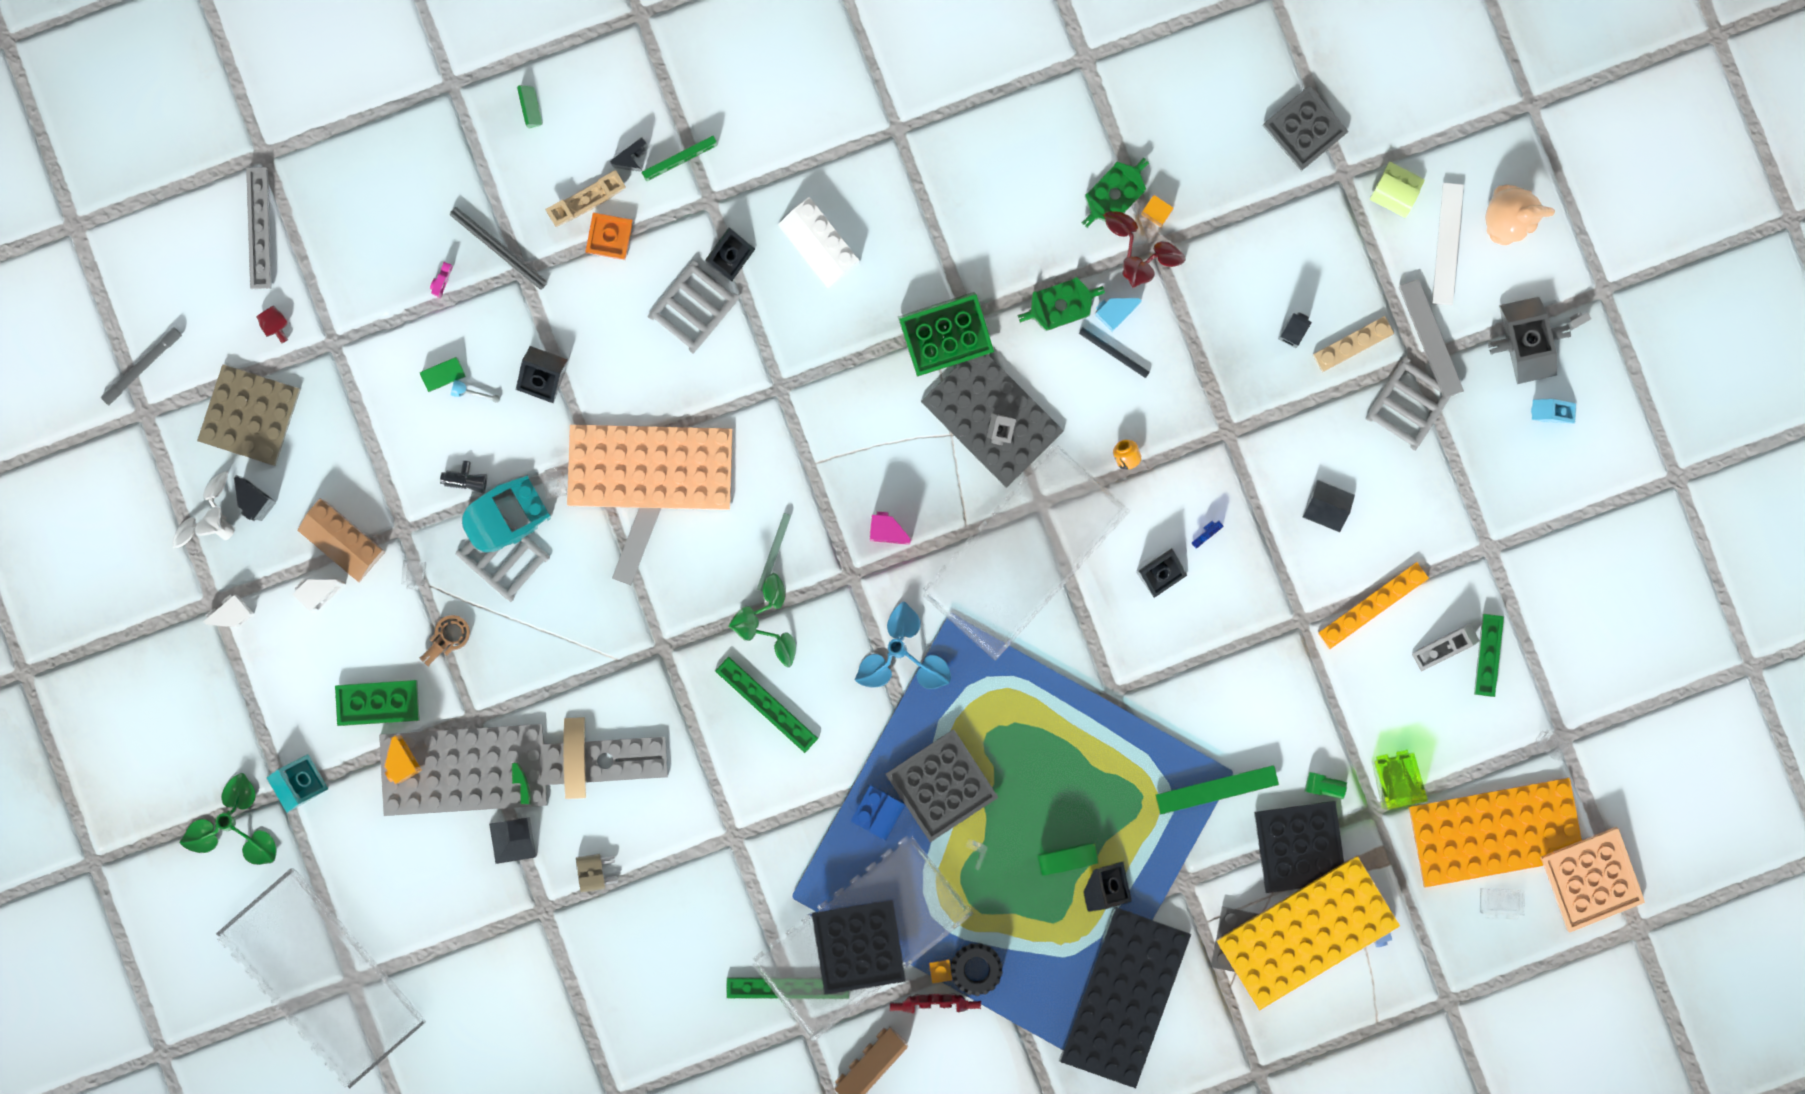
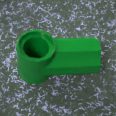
[1304,772,1348,799]

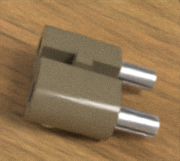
[575,854,618,893]

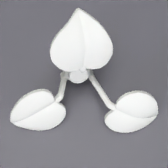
[173,471,235,548]

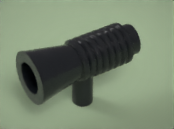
[440,461,487,494]

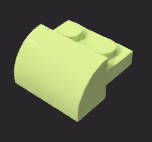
[1370,161,1425,218]

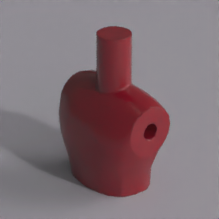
[256,305,288,344]

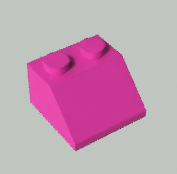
[870,511,911,545]

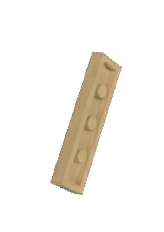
[1313,316,1394,373]

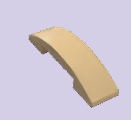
[545,170,626,227]
[563,717,586,799]

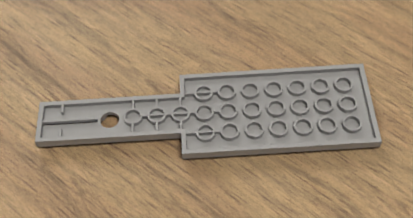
[379,724,668,816]

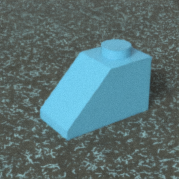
[1095,298,1142,332]
[1531,399,1576,424]

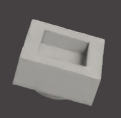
[1566,312,1592,331]

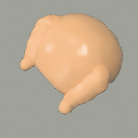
[1485,185,1555,245]

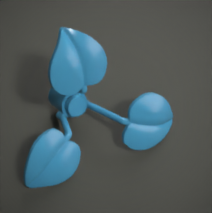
[855,601,951,689]

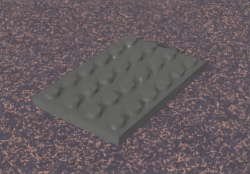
[921,354,1064,488]

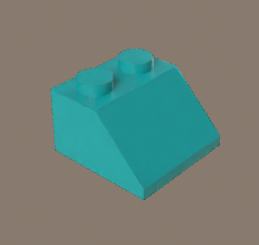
[266,754,328,813]

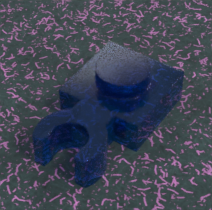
[1191,520,1224,549]

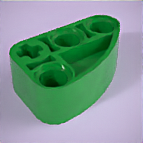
[1037,843,1099,876]

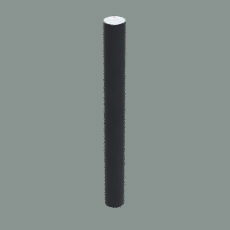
[1078,327,1150,379]

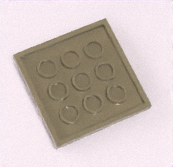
[197,364,301,466]

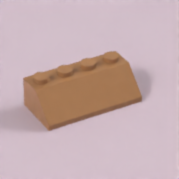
[297,498,385,583]
[834,1027,908,1094]

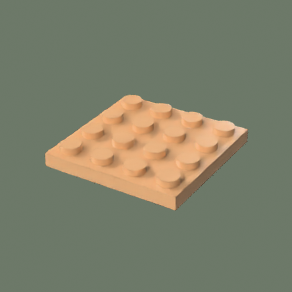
[1540,827,1645,933]

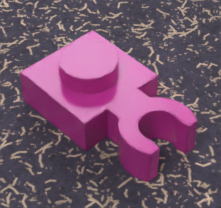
[430,262,453,298]

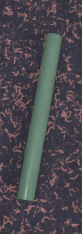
[757,513,791,592]

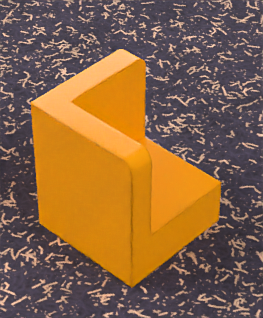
[1141,195,1174,227]

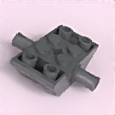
[1488,297,1571,384]

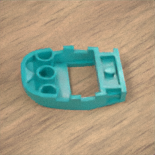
[462,475,551,552]

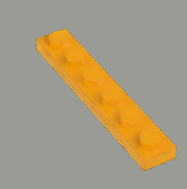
[1318,562,1429,649]

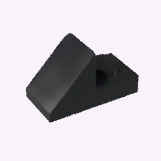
[610,137,648,172]

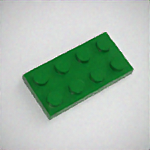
[335,680,420,726]

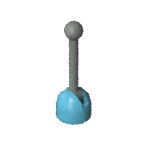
[451,380,500,403]

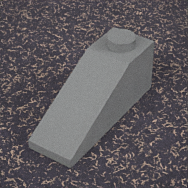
[1412,623,1480,672]

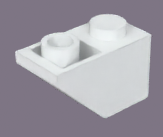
[203,595,254,627]

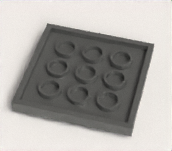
[886,729,999,842]

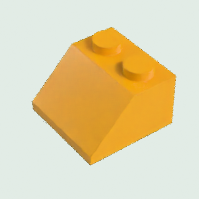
[385,735,422,784]

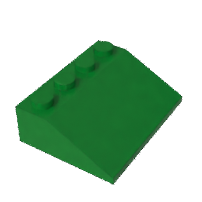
[897,292,994,377]

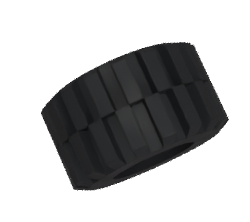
[951,943,1003,996]

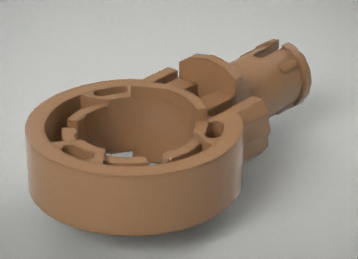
[419,615,470,667]

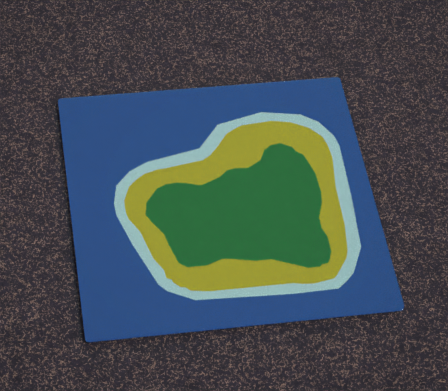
[792,614,1233,1050]

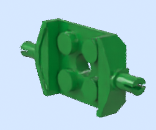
[1081,157,1149,228]
[1017,277,1105,331]

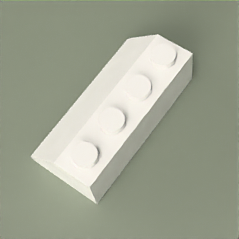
[778,197,860,288]

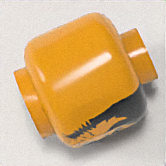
[1113,439,1142,470]

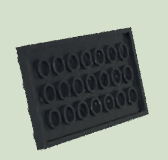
[1059,907,1192,1089]

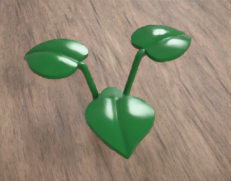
[728,572,796,668]
[179,773,277,865]

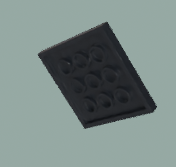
[1254,801,1344,893]
[811,899,906,995]

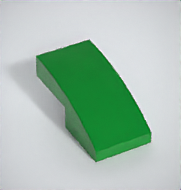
[512,763,531,804]

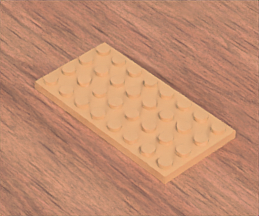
[567,425,732,510]

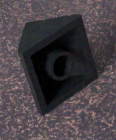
[705,227,755,281]
[1302,480,1355,533]
[1136,548,1188,598]

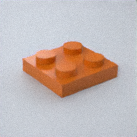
[585,213,633,260]

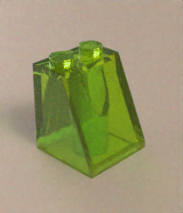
[1371,749,1428,810]

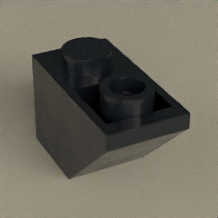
[1278,312,1312,348]

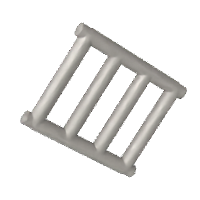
[647,260,740,354]
[1365,357,1451,451]
[455,515,550,602]

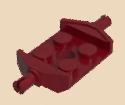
[890,993,981,1013]

